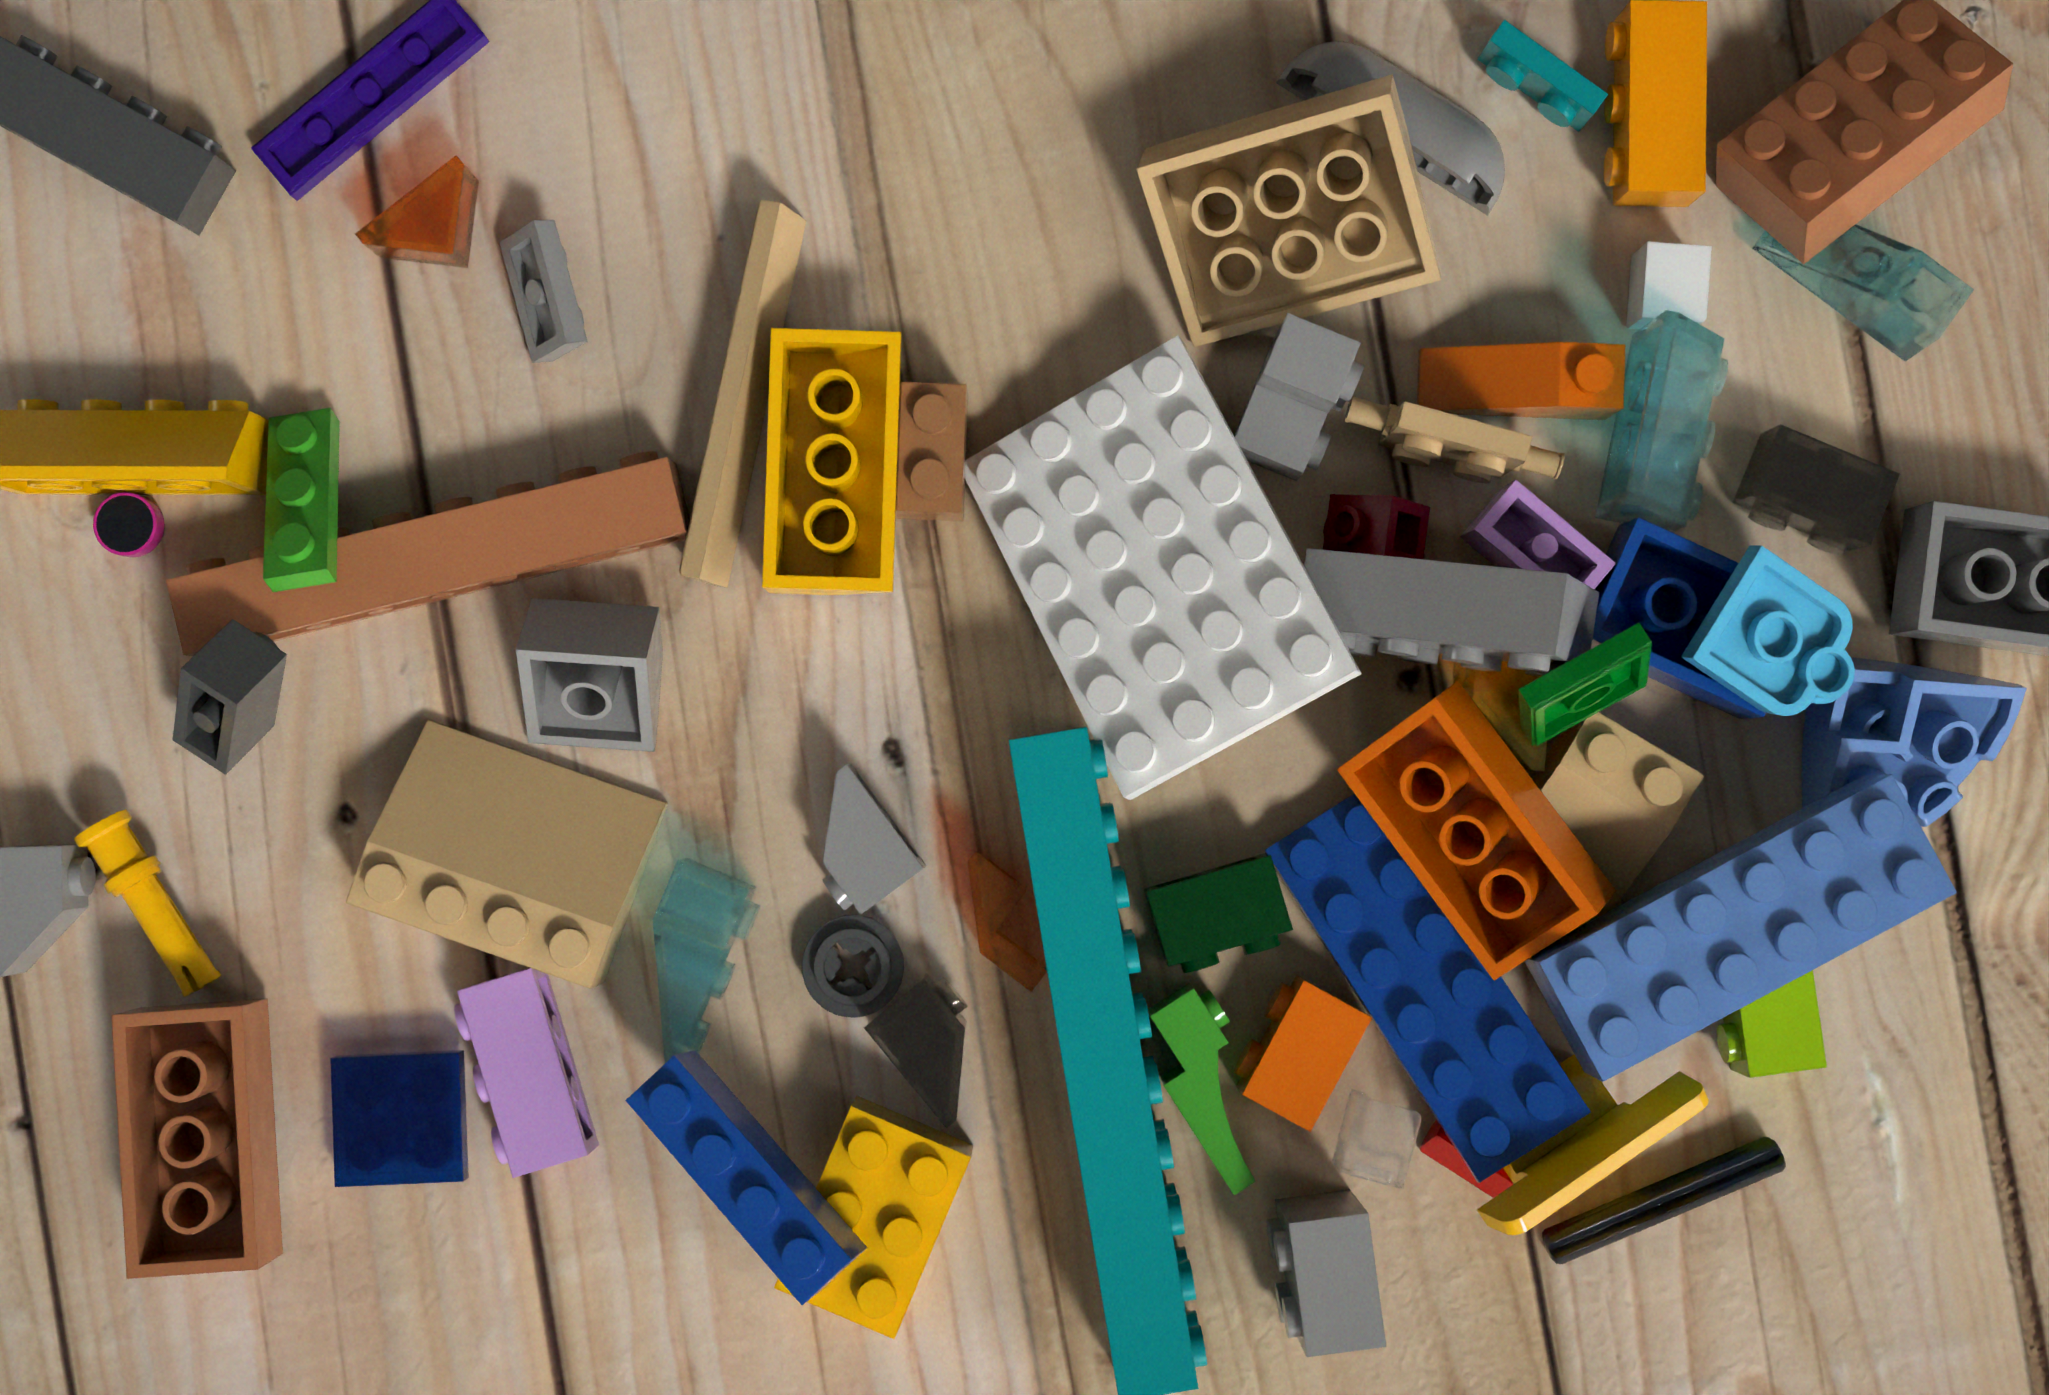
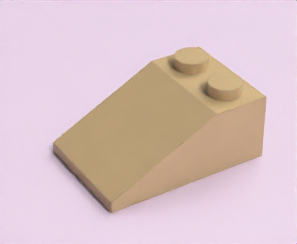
[1533,712,1705,928]

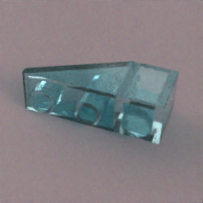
[1752,224,1974,361]
[653,858,760,1063]

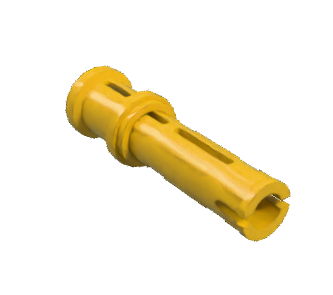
[74,809,222,998]

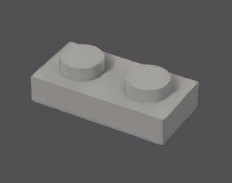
[499,220,588,363]

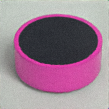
[93,492,165,557]

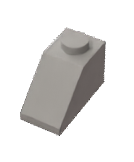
[822,764,926,915]
[0,844,96,977]

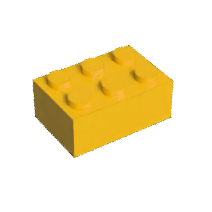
[774,1095,973,1339]

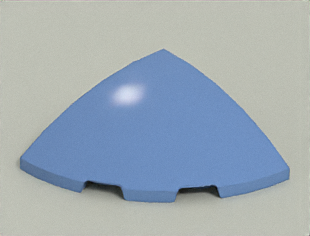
[1801,657,2027,827]

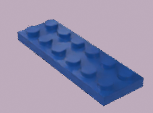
[1265,794,1591,1183]

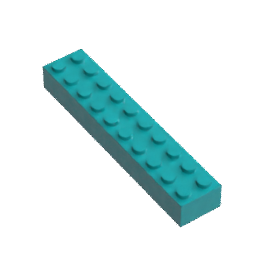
[1009,727,1207,1395]

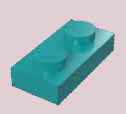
[1477,20,1608,132]

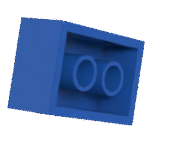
[1591,517,1765,719]

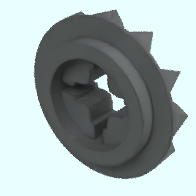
[802,915,904,1018]

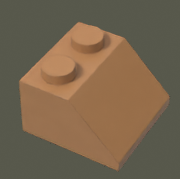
[896,382,968,521]

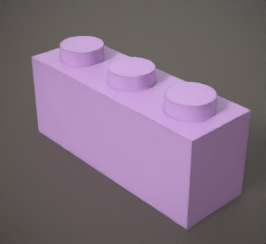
[454,968,599,1178]

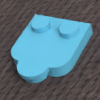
[1681,545,1855,716]

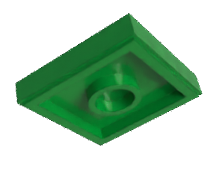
[1518,623,1652,746]

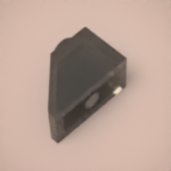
[864,973,968,1128]

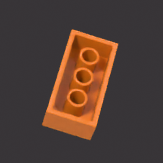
[1337,681,1616,981]

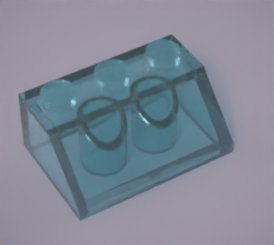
[1595,310,1728,532]

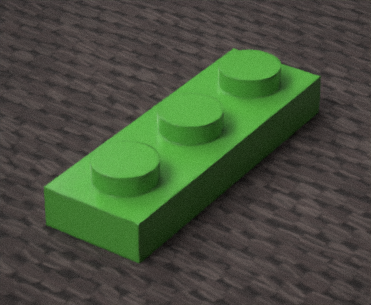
[263,408,340,592]

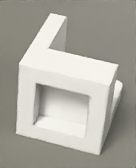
[1626,241,1712,330]

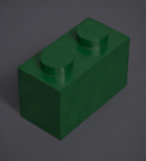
[1144,853,1293,973]

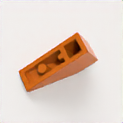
[1417,342,1626,420]

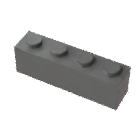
[0,35,236,236]

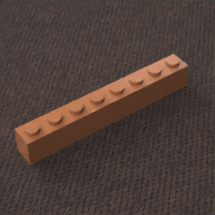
[166,451,690,656]

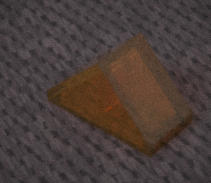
[355,155,479,268]

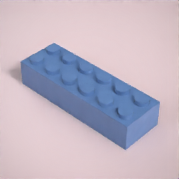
[1525,774,1957,1082]

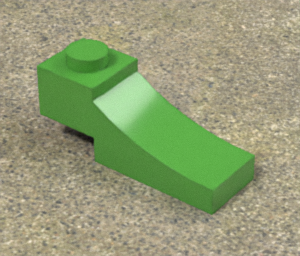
[1148,983,1256,1195]

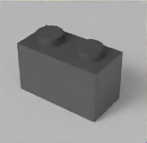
[172,619,287,775]

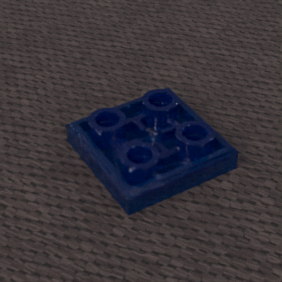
[330,1050,469,1187]

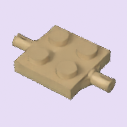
[1344,396,1565,484]

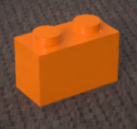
[1234,975,1372,1132]

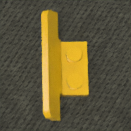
[1477,1054,1709,1235]

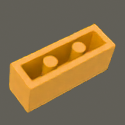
[1603,0,1707,207]

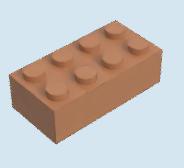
[1716,0,2014,264]
[111,998,283,1279]

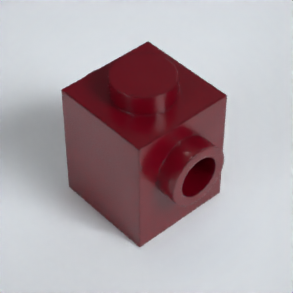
[1323,494,1430,559]

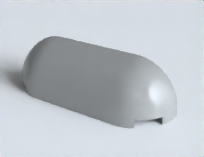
[1276,41,1505,216]

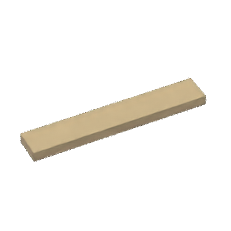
[679,200,806,588]

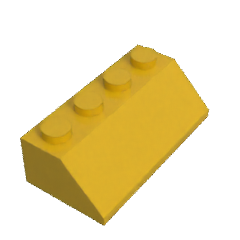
[762,328,902,595]
[0,399,269,495]

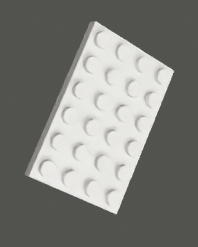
[964,335,1362,800]

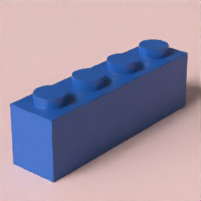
[625,1050,867,1305]

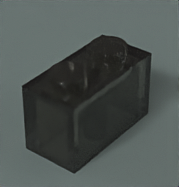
[1732,424,1900,555]

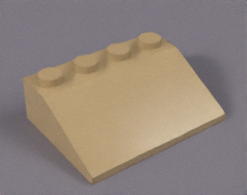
[1136,74,1441,347]
[345,720,668,989]

